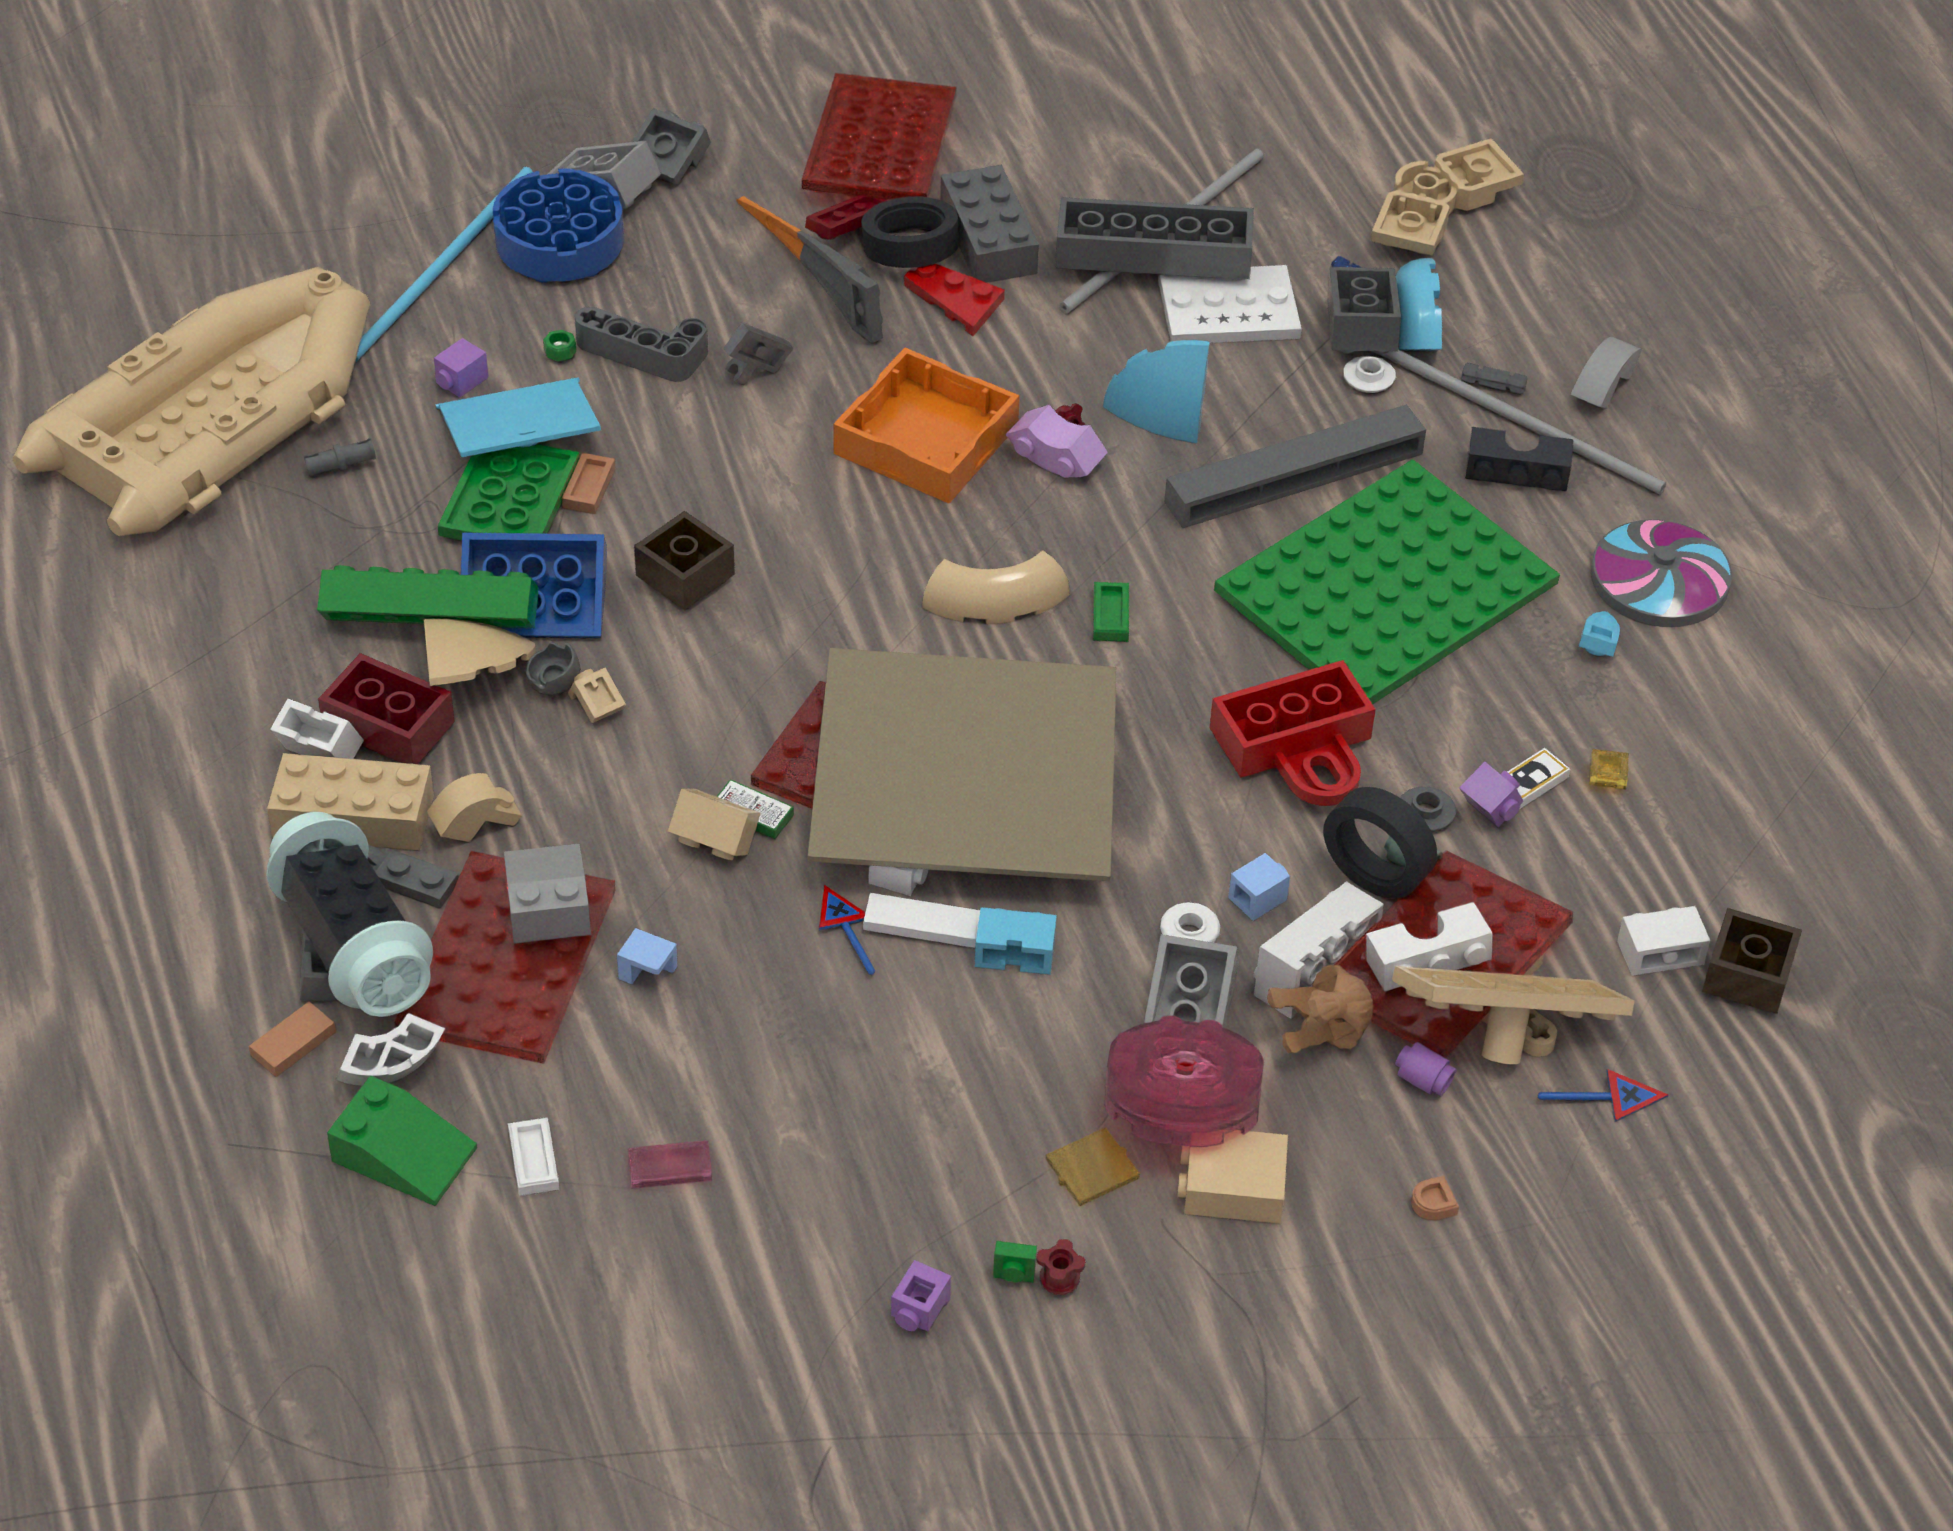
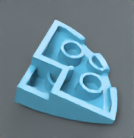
[1103,340,1210,444]

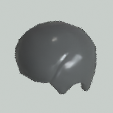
[525,642,581,695]

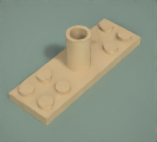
[1392,966,1634,1064]

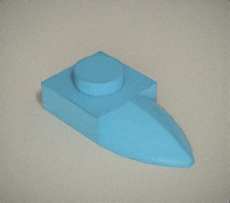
[1579,611,1620,657]

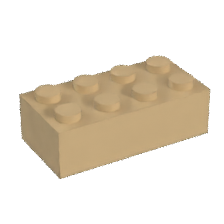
[267,753,434,851]

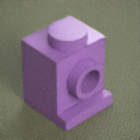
[891,1260,951,1331]

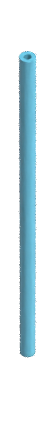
[355,167,533,362]

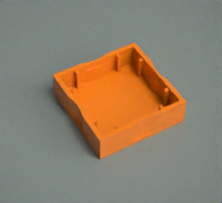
[833,347,1020,504]

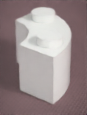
[336,1013,445,1086]

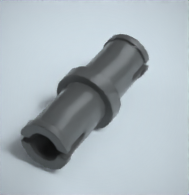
[304,438,376,477]

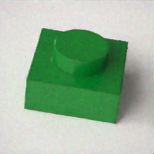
[993,1241,1037,1283]

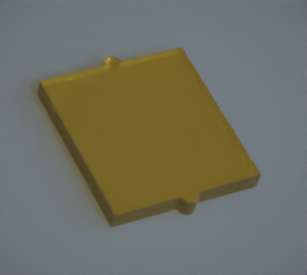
[1046,1127,1140,1206]

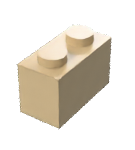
[668,789,761,860]

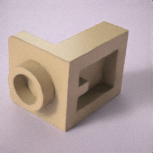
[568,668,626,723]

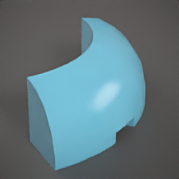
[1396,258,1442,351]

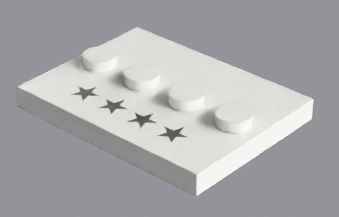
[1158,265,1302,343]

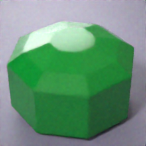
[543,329,577,361]

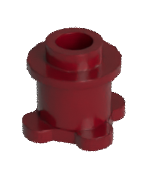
[1036,1239,1086,1295]

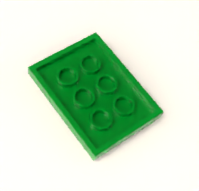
[437,444,580,540]

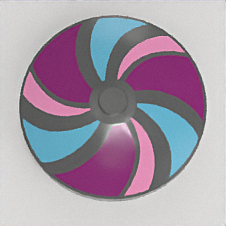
[1591,520,1732,627]

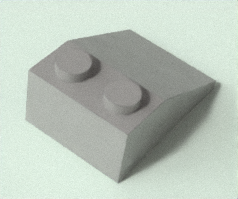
[548,141,661,209]
[504,844,591,943]
[1140,934,1240,1061]

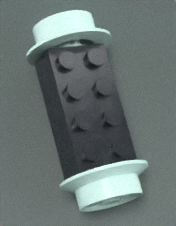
[266,812,433,1017]

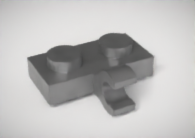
[723,322,794,385]

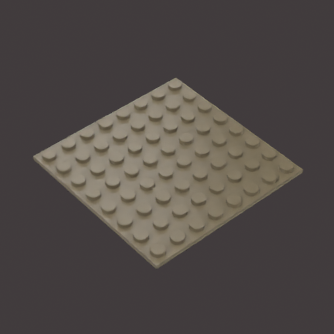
[807,648,1117,882]

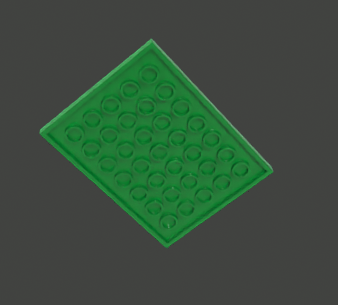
[1214,459,1560,704]

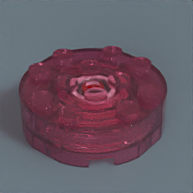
[1104,1015,1264,1147]

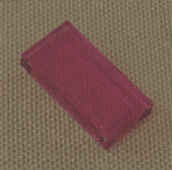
[628,1140,712,1189]

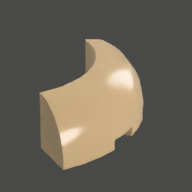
[922,550,1070,624]

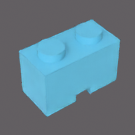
[975,907,1057,975]

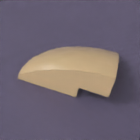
[424,619,536,686]

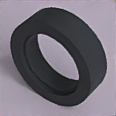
[861,197,960,268]
[1323,787,1437,899]

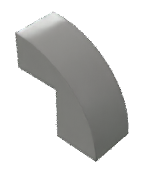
[1571,337,1642,408]

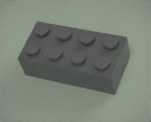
[940,165,1039,283]

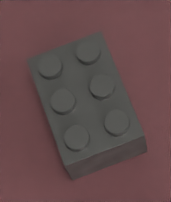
[1327,267,1401,354]

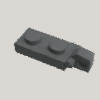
[367,845,459,908]

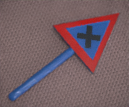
[819,885,875,975]
[1538,1069,1668,1122]

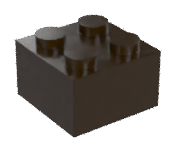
[634,510,735,610]
[1702,908,1802,1014]

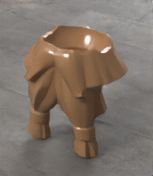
[1266,965,1373,1053]

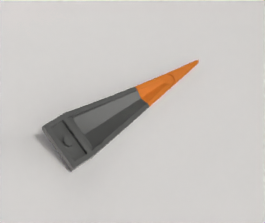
[736,196,883,343]

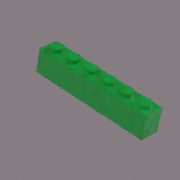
[317,565,539,629]

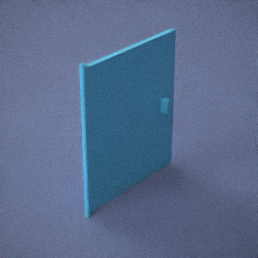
[435,377,601,457]

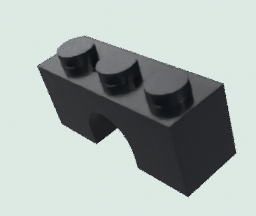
[1465,427,1574,492]

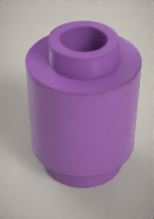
[1395,1042,1457,1096]

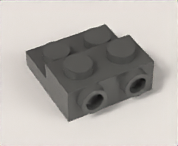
[632,108,711,185]

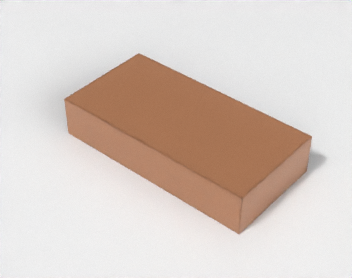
[562,453,616,514]
[249,1002,336,1077]

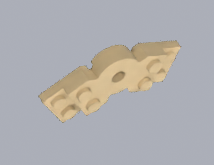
[1371,138,1524,256]

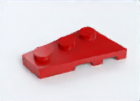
[904,263,1005,336]

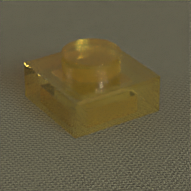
[1589,749,1629,790]

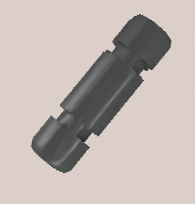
[1462,363,1527,394]

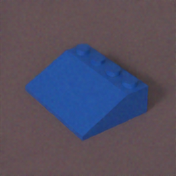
[461,533,607,638]

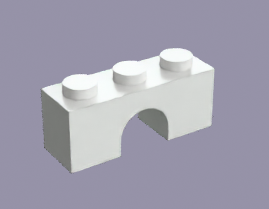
[1366,902,1492,991]

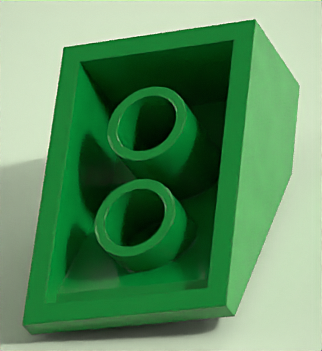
[327,1075,477,1206]

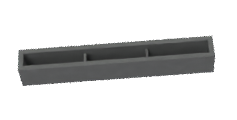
[1164,404,1426,528]

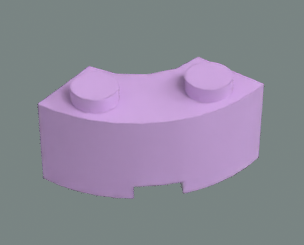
[1006,405,1108,478]

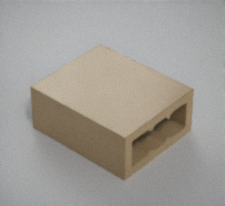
[1177,1125,1288,1224]

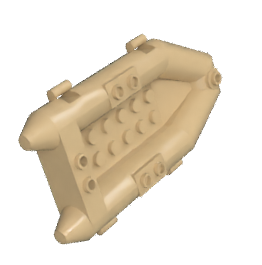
[13,266,370,536]

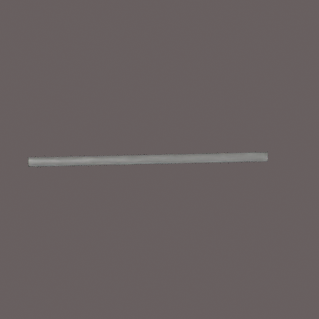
[1059,149,1264,314]
[1377,350,1666,495]

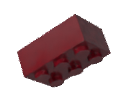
[318,653,455,764]

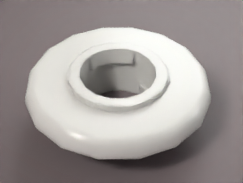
[1343,356,1396,393]
[1160,902,1220,943]

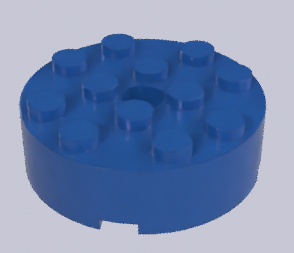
[493,168,624,283]

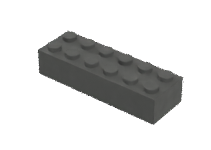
[1056,197,1254,279]

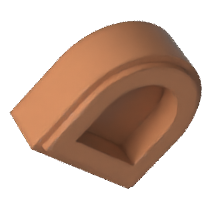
[1411,1175,1459,1220]

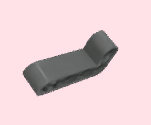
[574,307,708,382]

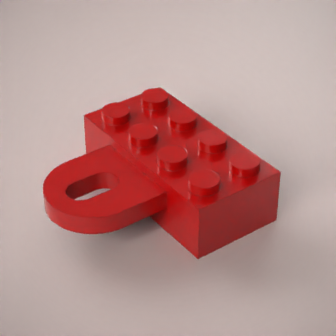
[1209,660,1376,806]

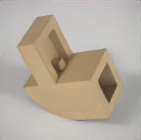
[427,773,522,842]

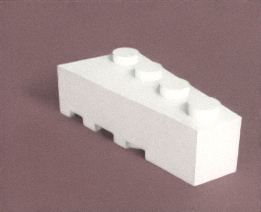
[1254,882,1384,1019]

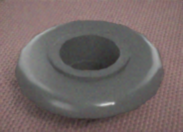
[1400,786,1456,832]

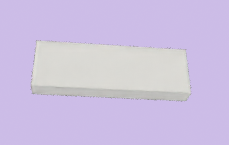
[863,893,980,948]

